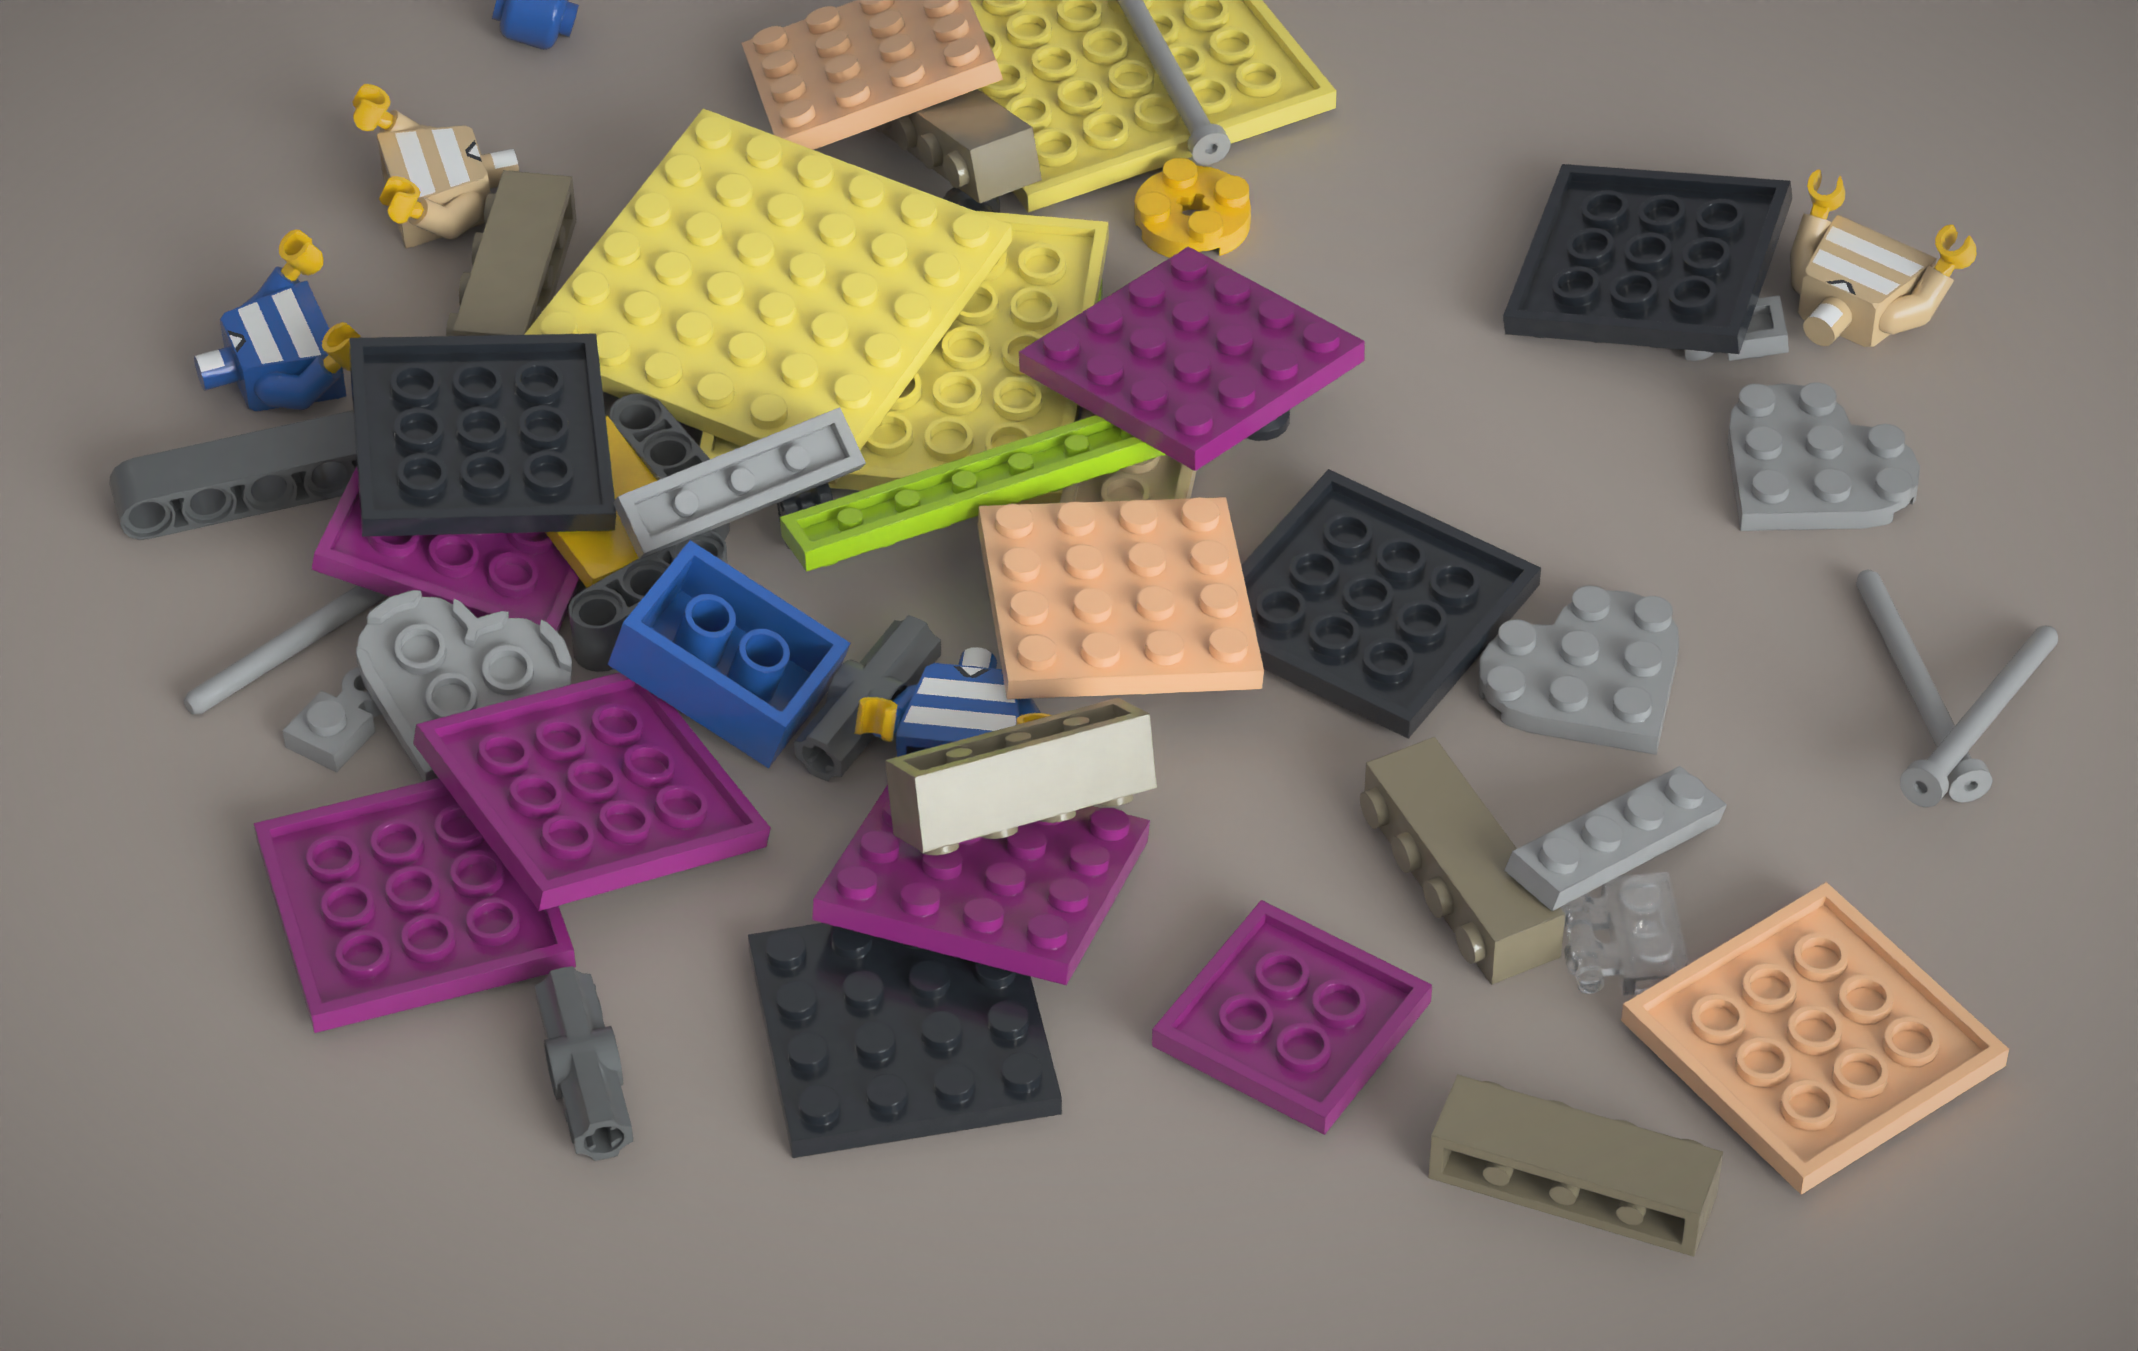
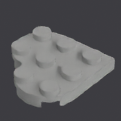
[1727,382,1920,531]
[1479,585,1679,755]
[356,590,572,782]

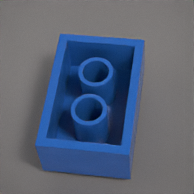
[608,540,851,768]

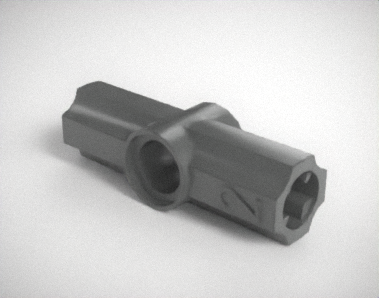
[794,615,941,782]
[535,966,634,1161]

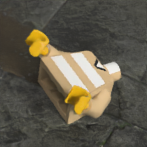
[352,84,520,248]
[1790,169,1977,347]

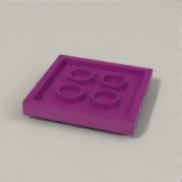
[1152,900,1432,1135]

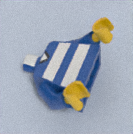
[194,229,361,412]
[854,647,1051,757]

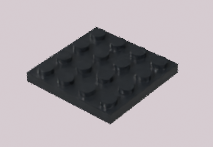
[1503,164,1792,354]
[349,334,616,537]
[1241,469,1541,739]
[748,923,1062,1158]

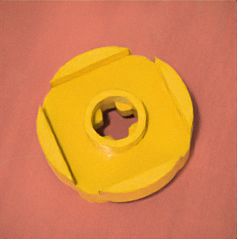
[1134,158,1251,258]

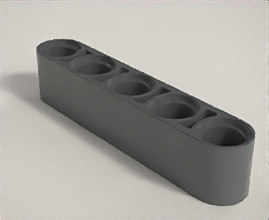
[109,410,357,540]

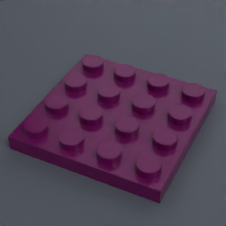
[1019,246,1365,471]
[311,466,581,633]
[413,672,771,911]
[254,778,576,1033]
[812,784,1150,986]

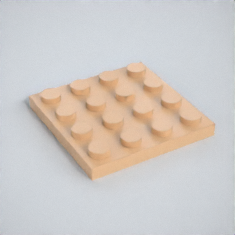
[741,0,1003,150]
[977,497,1264,699]
[1621,882,2009,1194]

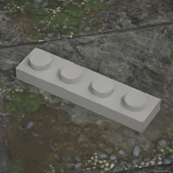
[613,407,866,559]
[1504,766,1727,911]

